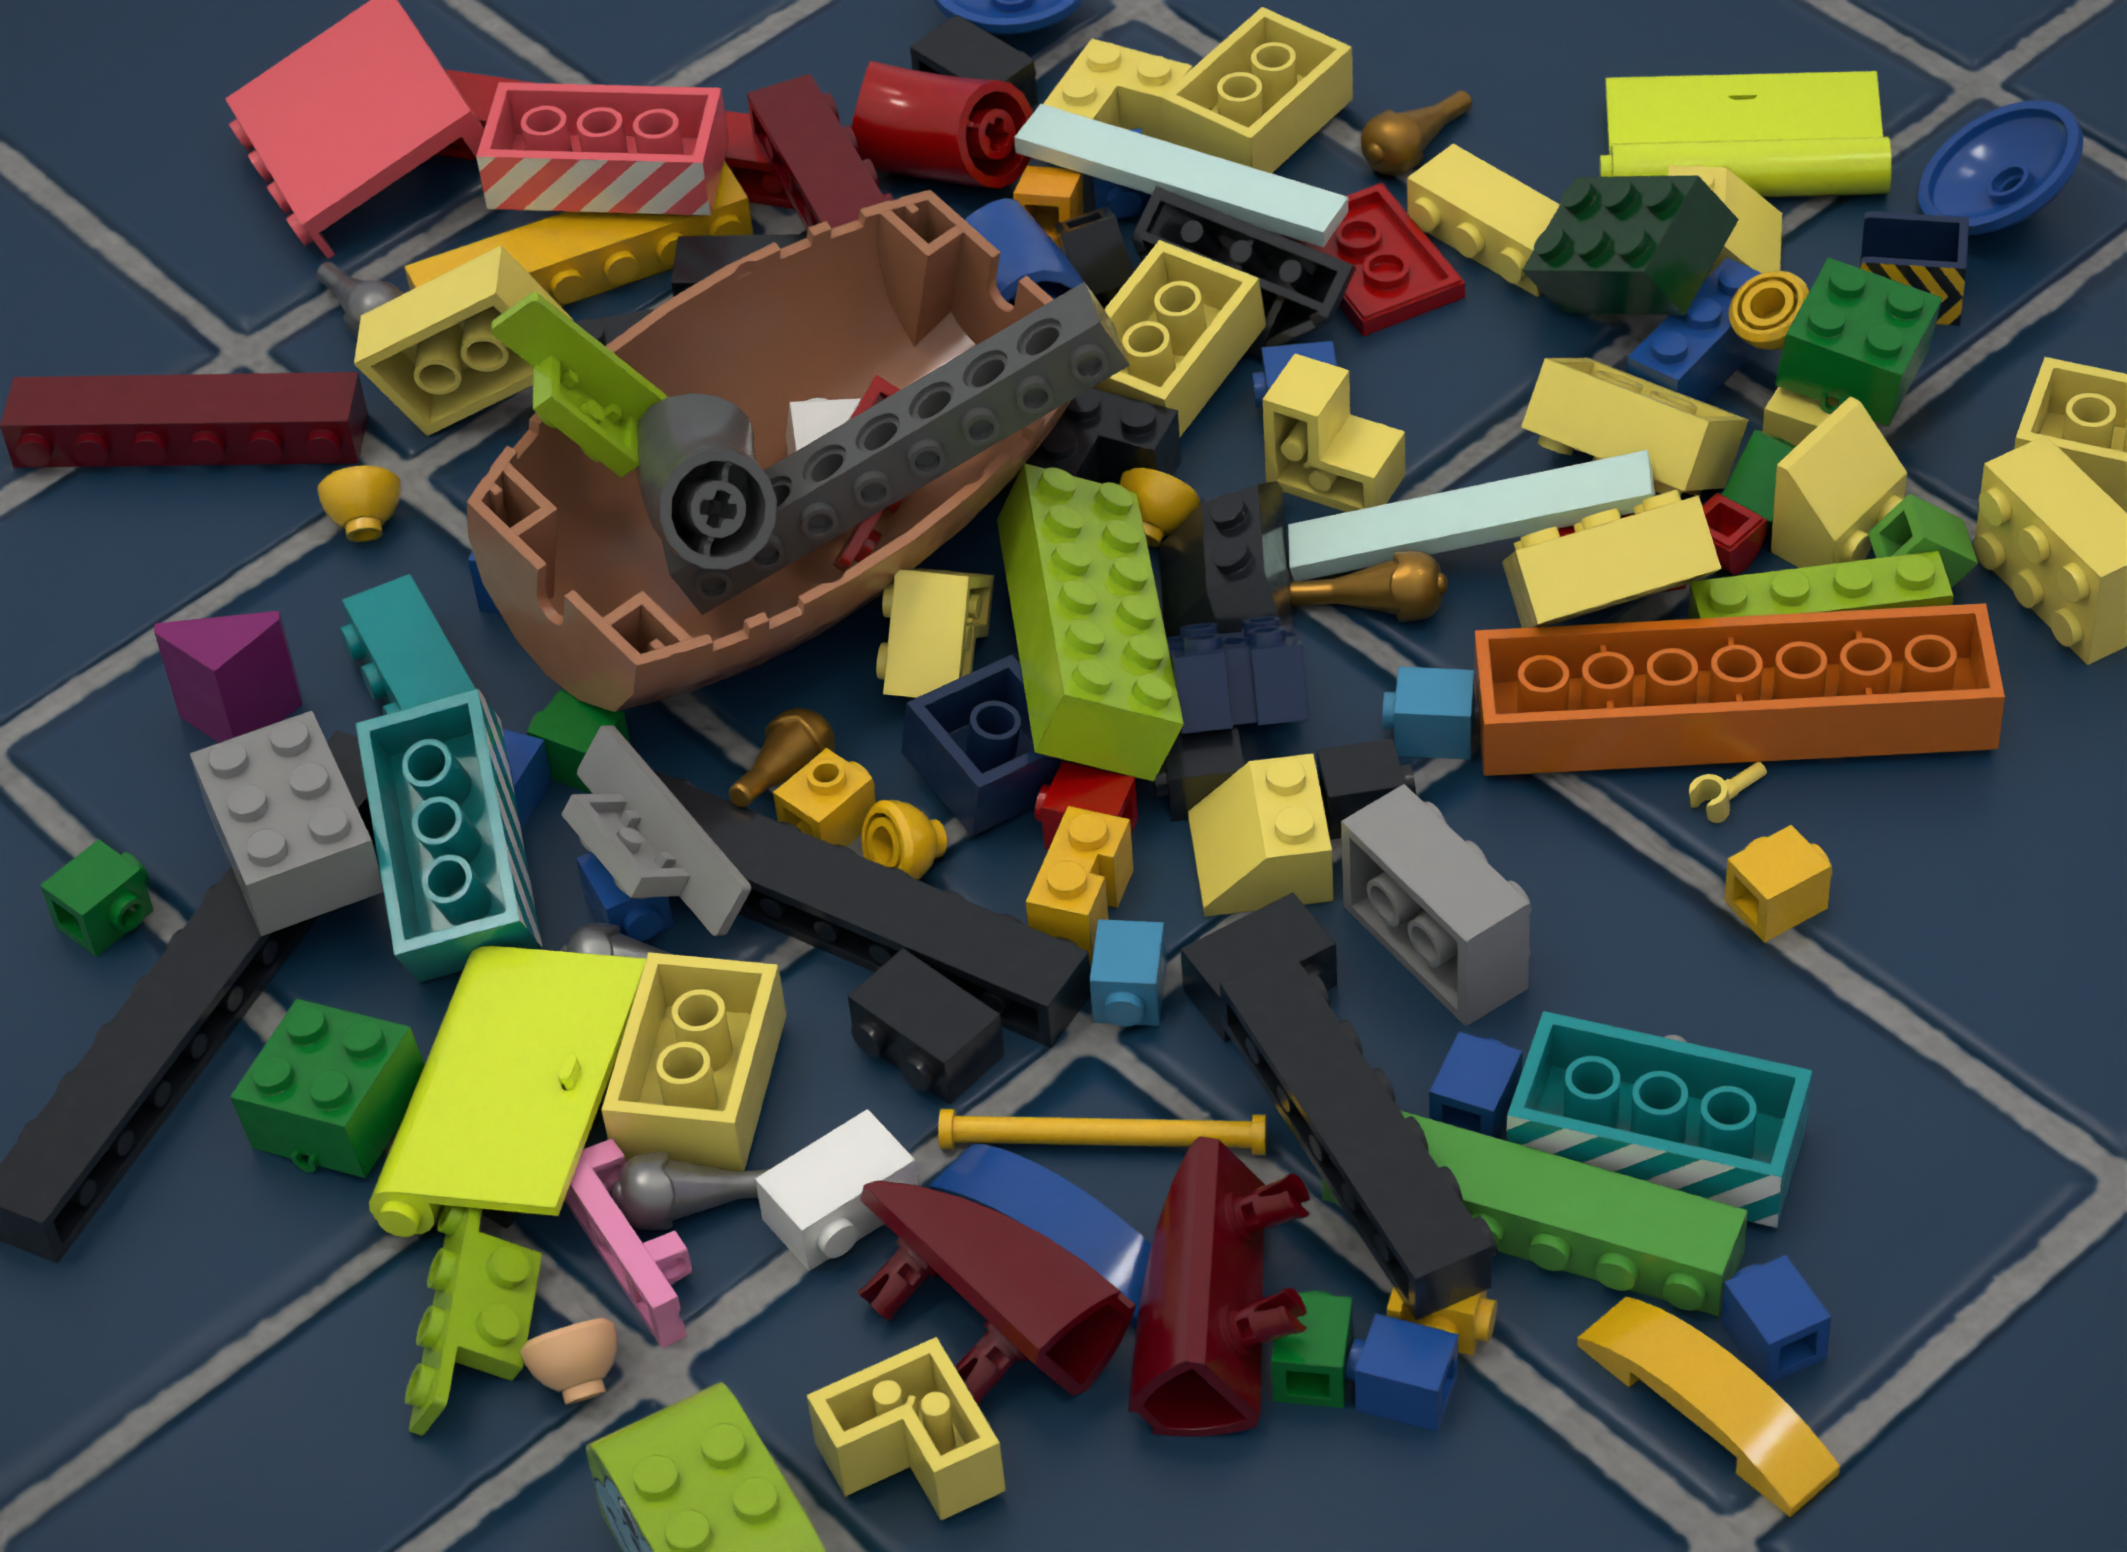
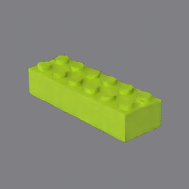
[997,463,1184,782]

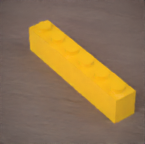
[404,160,754,307]

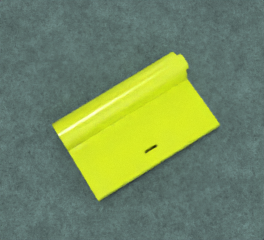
[1599,71,1891,197]
[369,946,646,1237]

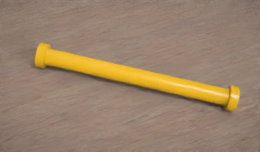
[938,1109,1267,1155]

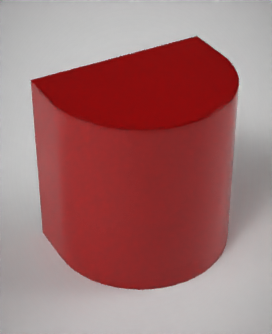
[1702,493,1767,575]

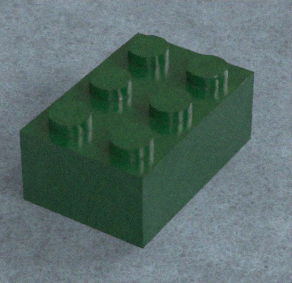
[1522,175,1739,315]

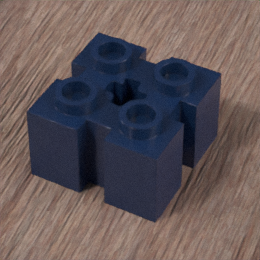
[1167,616,1309,734]

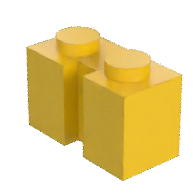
[1026,806,1134,966]

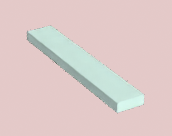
[1014,104,1348,247]
[1288,450,1655,582]

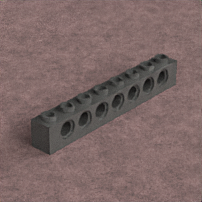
[661,281,1130,615]

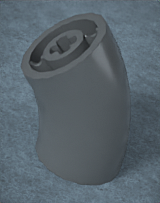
[637,393,777,570]

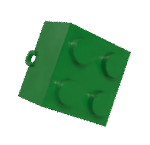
[1775,257,1943,426]
[230,999,425,1178]

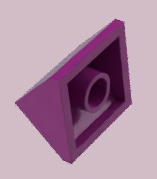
[154,611,303,743]

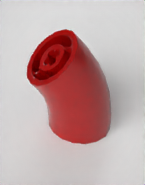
[851,60,1033,188]

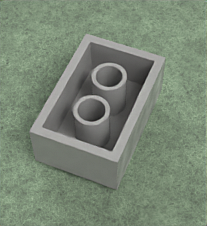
[189,710,384,936]
[1341,784,1532,1027]

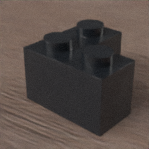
[1020,388,1181,485]

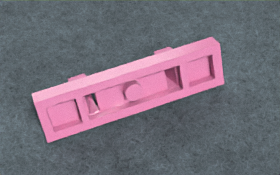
[564,1138,692,1349]

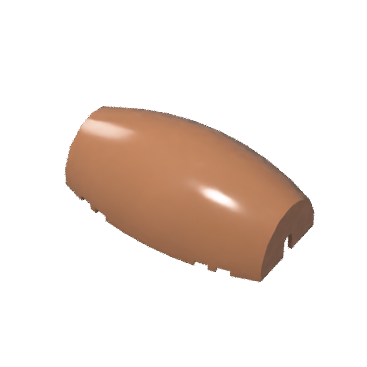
[467,190,1071,712]

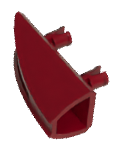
[1128,1136,1311,1437]
[857,1180,1136,1407]

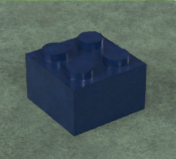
[901,654,1080,837]

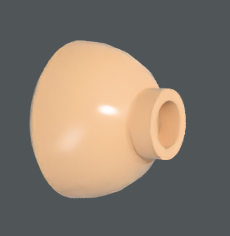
[520,1318,618,1405]

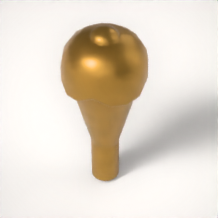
[1360,90,1472,176]
[1290,550,1448,622]
[729,707,836,807]

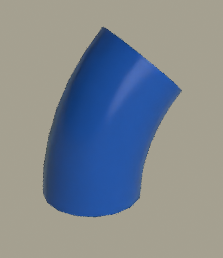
[965,198,1084,306]

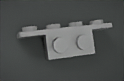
[561,725,751,936]

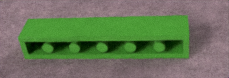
[1321,1111,1748,1316]

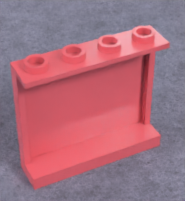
[225,0,484,259]

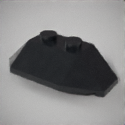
[1131,186,1356,360]
[1159,481,1293,637]

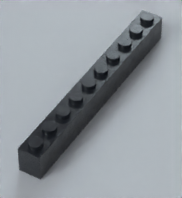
[0,730,375,1264]

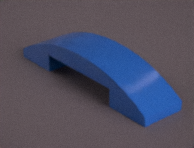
[929,1143,1152,1328]

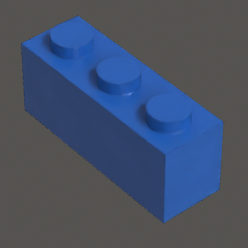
[1627,258,1761,403]

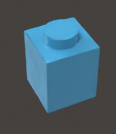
[1382,666,1475,760]
[1090,919,1167,1026]

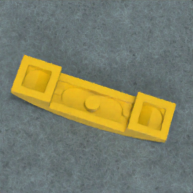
[1577,1297,1840,1517]

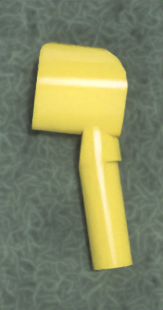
[1689,762,1767,823]

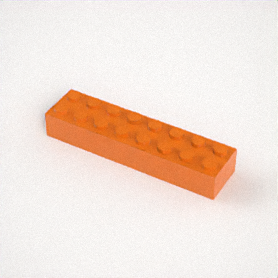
[1474,603,2005,776]

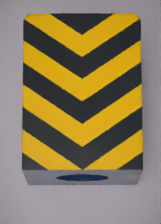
[1860,211,1969,326]

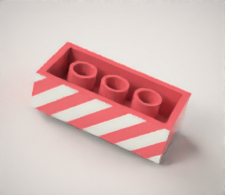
[476,82,729,216]

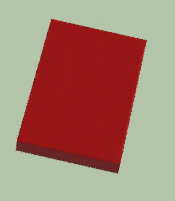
[1282,183,1465,337]

